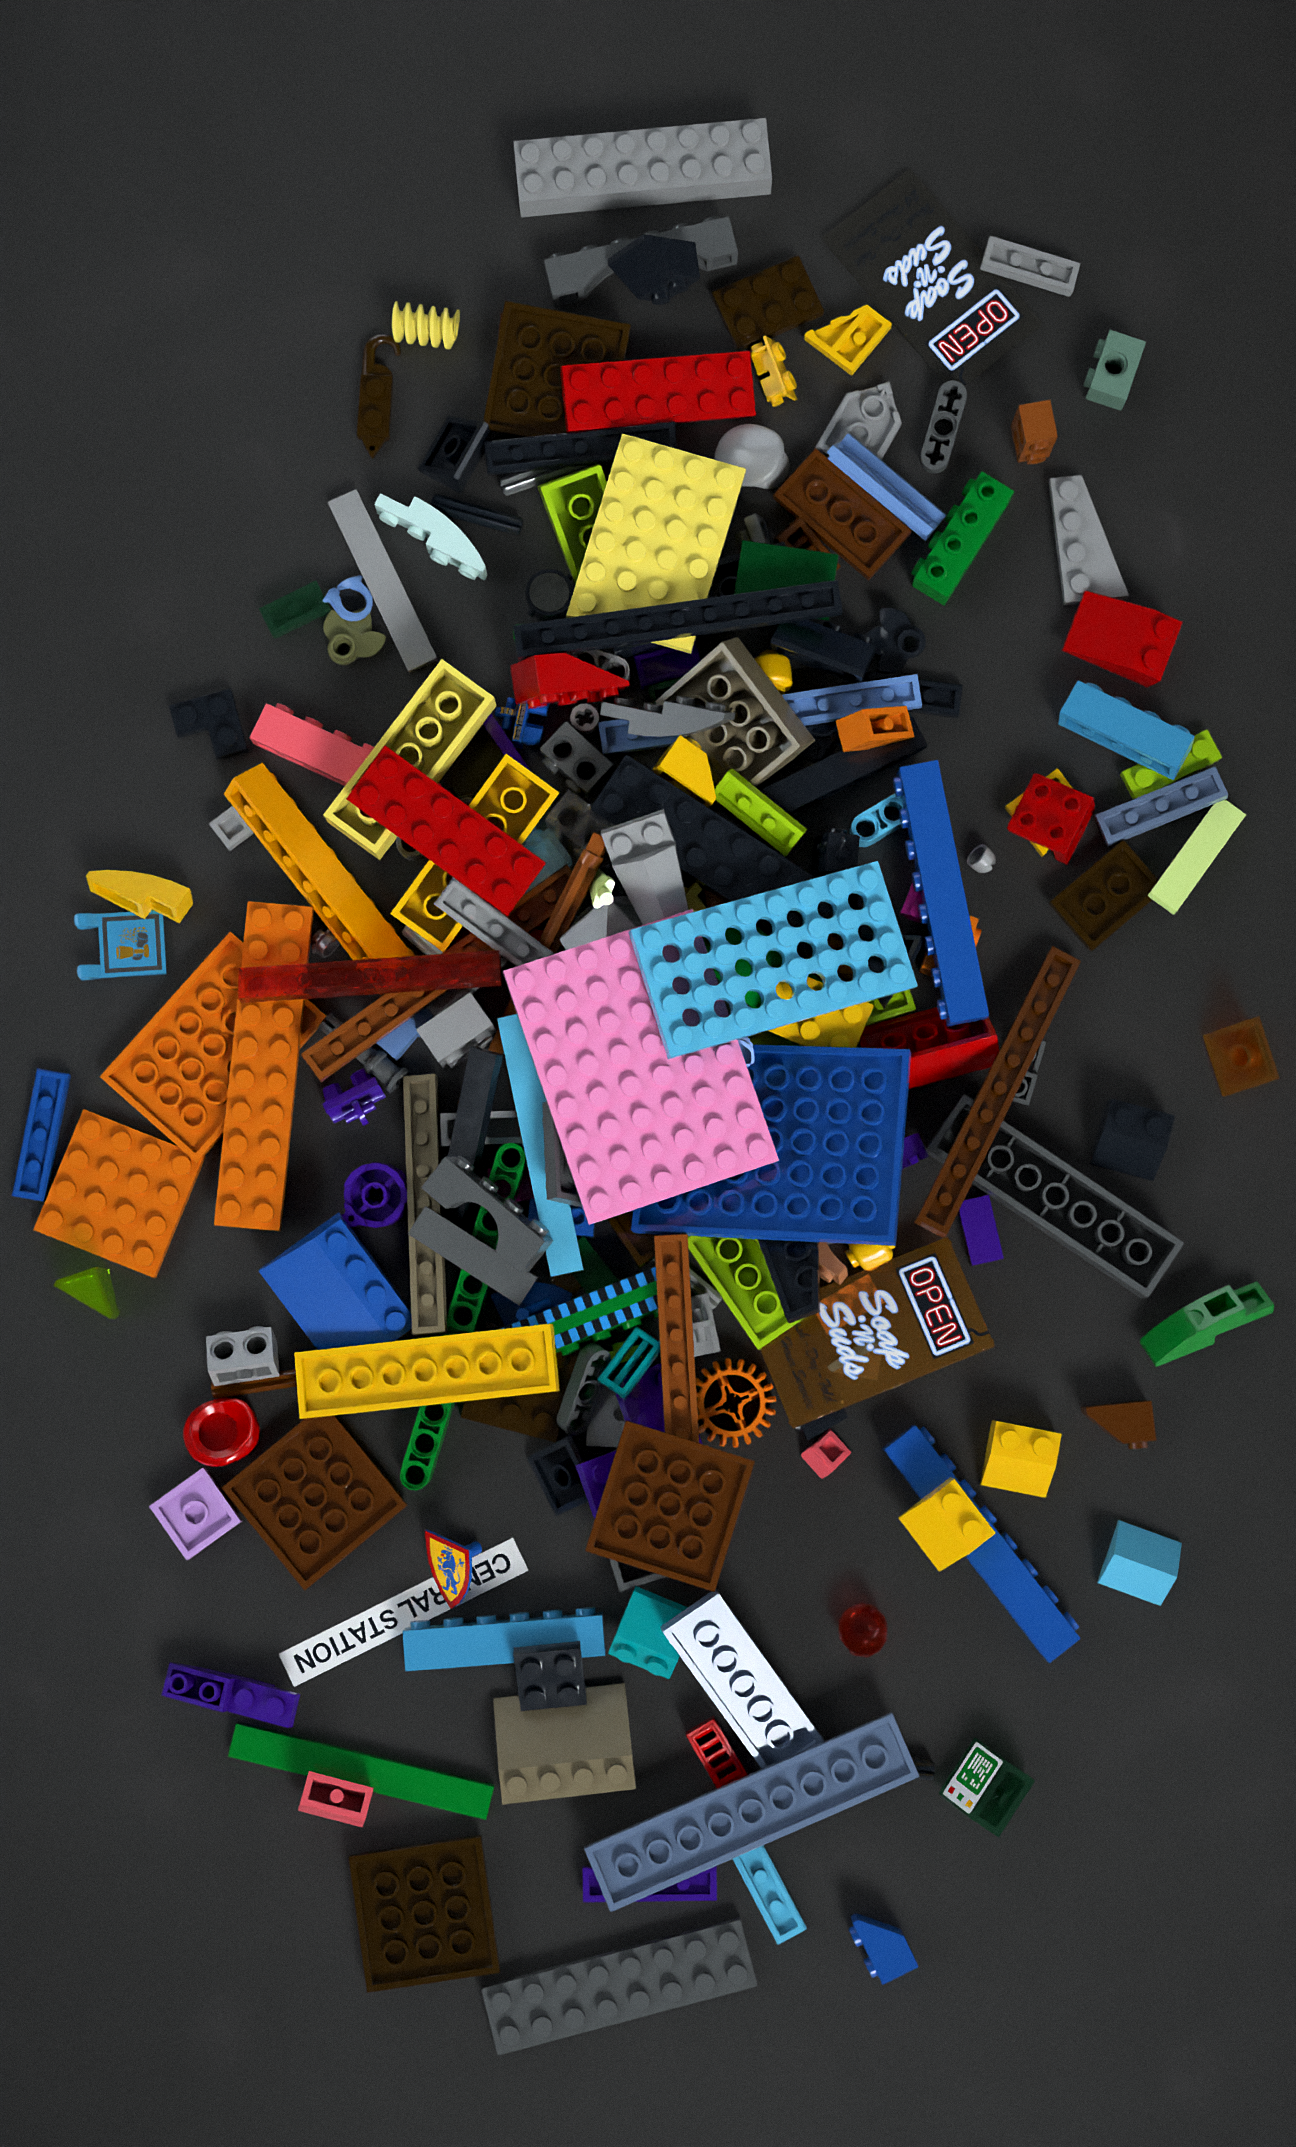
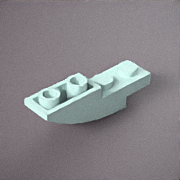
[374,493,487,580]

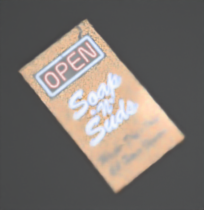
[760,1237,995,1429]

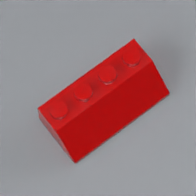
[858,1007,999,1089]

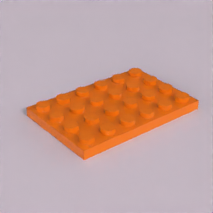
[100,931,326,1163]

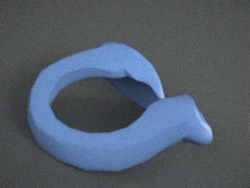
[323,575,373,621]

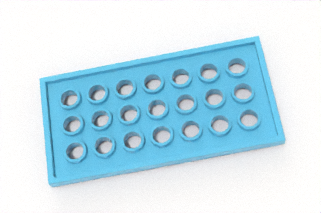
[628,861,918,1060]

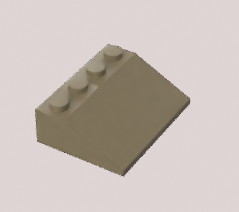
[655,637,815,787]
[493,1682,636,1805]

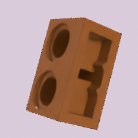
[1010,400,1058,464]

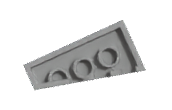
[1048,475,1129,606]

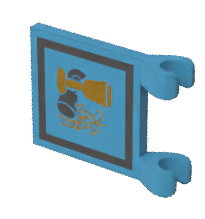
[74,910,167,981]

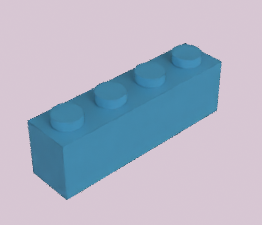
[1058,680,1195,780]

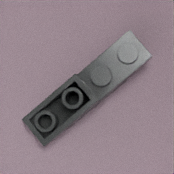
[600,695,736,737]

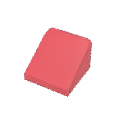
[801,1428,852,1479]

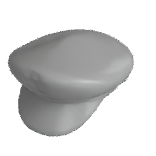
[714,424,790,489]

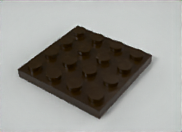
[483,301,631,438]
[348,1835,501,1993]

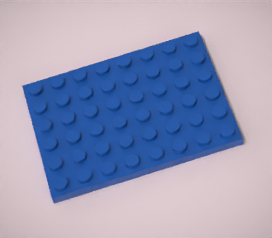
[631,1045,911,1246]

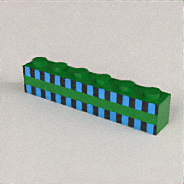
[500,1267,658,1356]

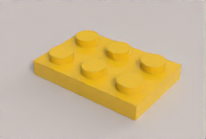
[768,977,874,1048]

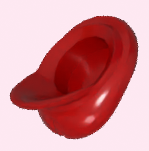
[183,1397,260,1467]

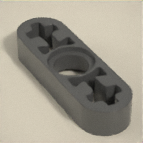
[920,380,967,474]
[557,1343,611,1436]

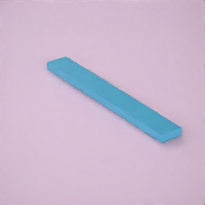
[497,1014,584,1277]

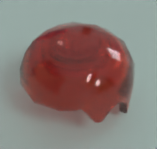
[838,1603,889,1658]

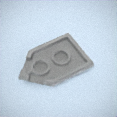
[815,382,902,460]

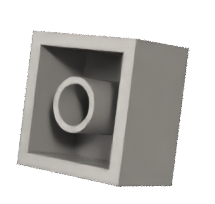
[416,992,496,1069]

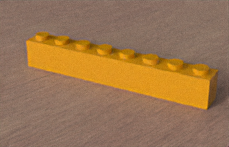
[224,763,420,995]

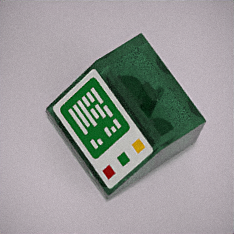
[938,1737,1036,1838]

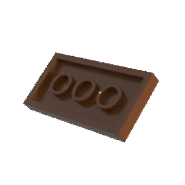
[773,448,911,581]

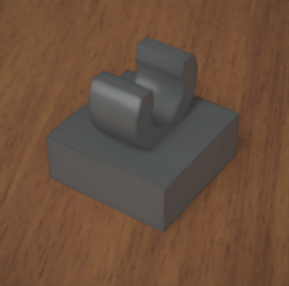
[735,514,774,547]

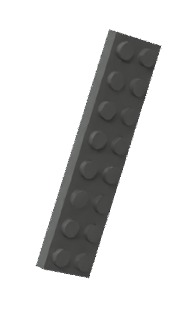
[481,1917,758,2056]

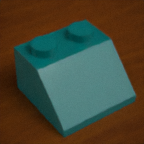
[608,1586,688,1679]

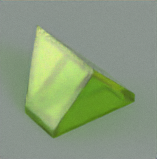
[53,1267,119,1319]

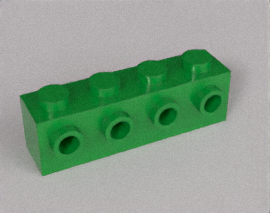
[911,471,1014,606]

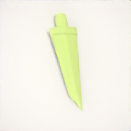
[589,869,615,909]

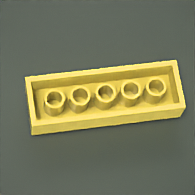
[323,659,496,860]

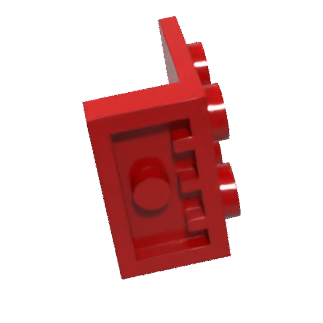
[1007,773,1096,865]

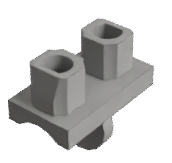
[691,1293,721,1357]

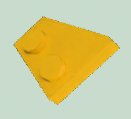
[804,305,892,376]

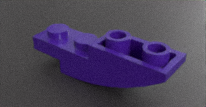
[161,1662,300,1728]

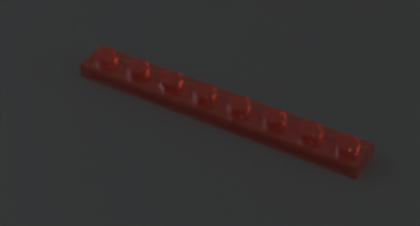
[238,950,502,1003]

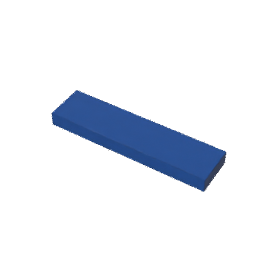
[12,1068,71,1202]

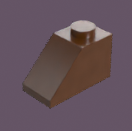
[1081,1400,1157,1449]

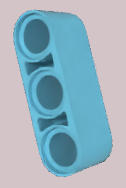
[849,793,903,847]

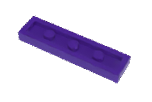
[583,1866,717,1902]

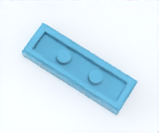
[733,1845,807,1945]

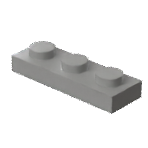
[980,236,1081,297]

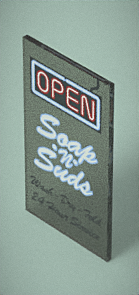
[822,169,1042,396]

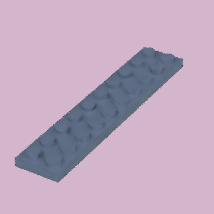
[584,1712,920,1912]

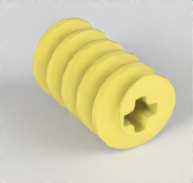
[392,301,460,349]

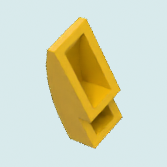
[86,870,193,924]

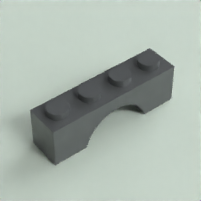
[421,1156,553,1273]

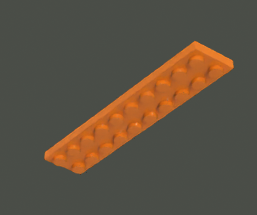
[214,901,314,1231]

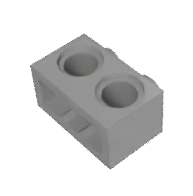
[206,1326,280,1386]

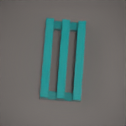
[597,1326,660,1400]

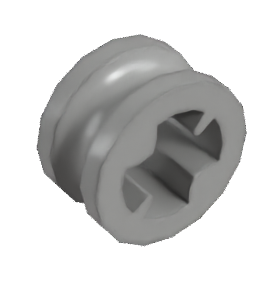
[570,703,599,735]

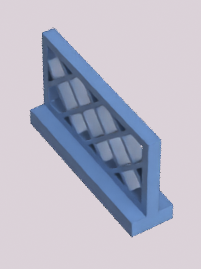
[827,433,947,541]

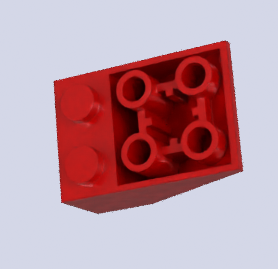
[510,653,630,709]

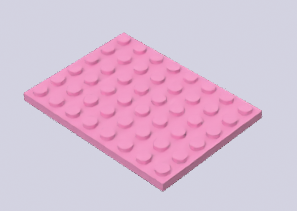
[503,909,779,1225]

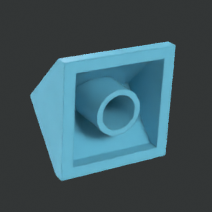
[1097,1520,1182,1606]

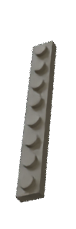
[403,1074,447,1336]

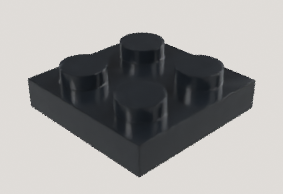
[513,1641,587,1711]

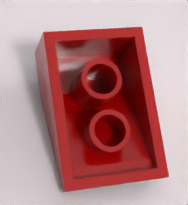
[1061,591,1183,688]

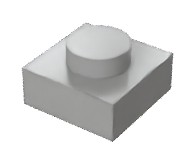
[209,806,254,851]

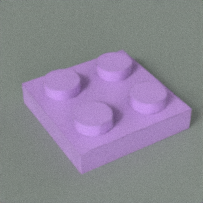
[149,1467,243,1560]

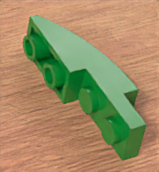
[1140,1281,1274,1367]

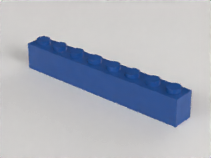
[893,760,989,1027]
[882,1425,1081,1663]

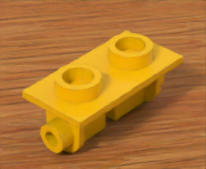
[750,335,797,407]

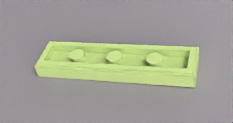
[1147,800,1246,915]

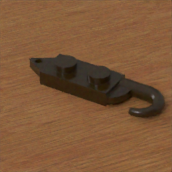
[357,334,401,459]

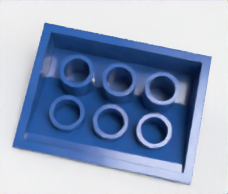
[258,1212,412,1350]

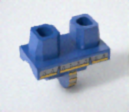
[494,697,550,749]

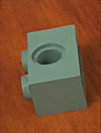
[1083,330,1146,411]

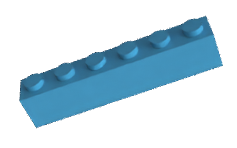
[403,1607,606,1671]

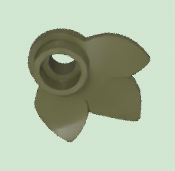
[323,607,386,665]

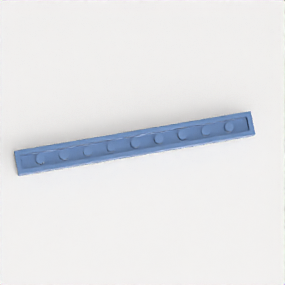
[598,674,922,756]

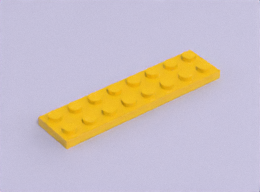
[294,1324,560,1419]

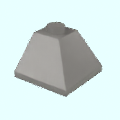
[559,901,637,950]

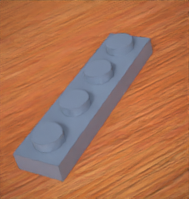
[1095,766,1229,847]

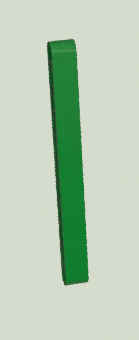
[400,1143,527,1490]

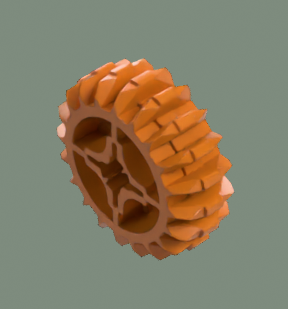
[696,1358,776,1448]

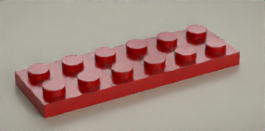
[560,351,756,433]
[346,746,546,916]

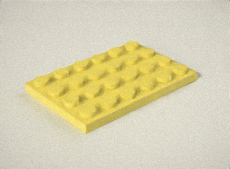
[566,433,746,654]

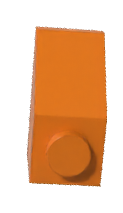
[836,706,915,752]

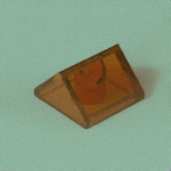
[1203,1016,1280,1097]

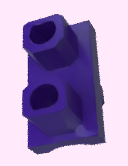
[322,1068,386,1126]

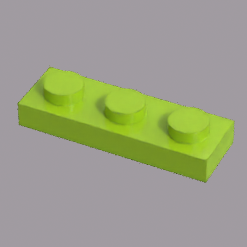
[1120,730,1222,799]
[715,768,807,857]

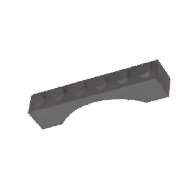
[544,216,738,307]

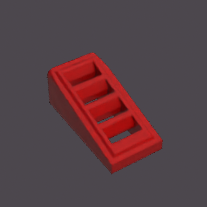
[685,1715,747,1788]

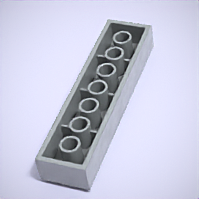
[513,118,772,217]

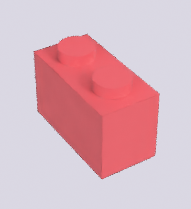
[298,1771,374,1827]

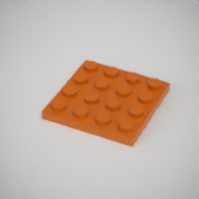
[33,1109,206,1278]

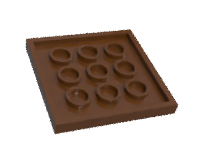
[222,1415,408,1591]
[585,1420,755,1592]

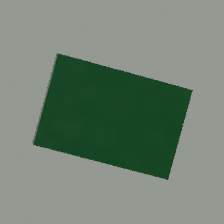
[734,540,839,620]

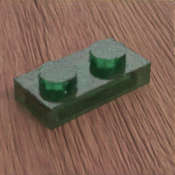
[259,580,331,640]

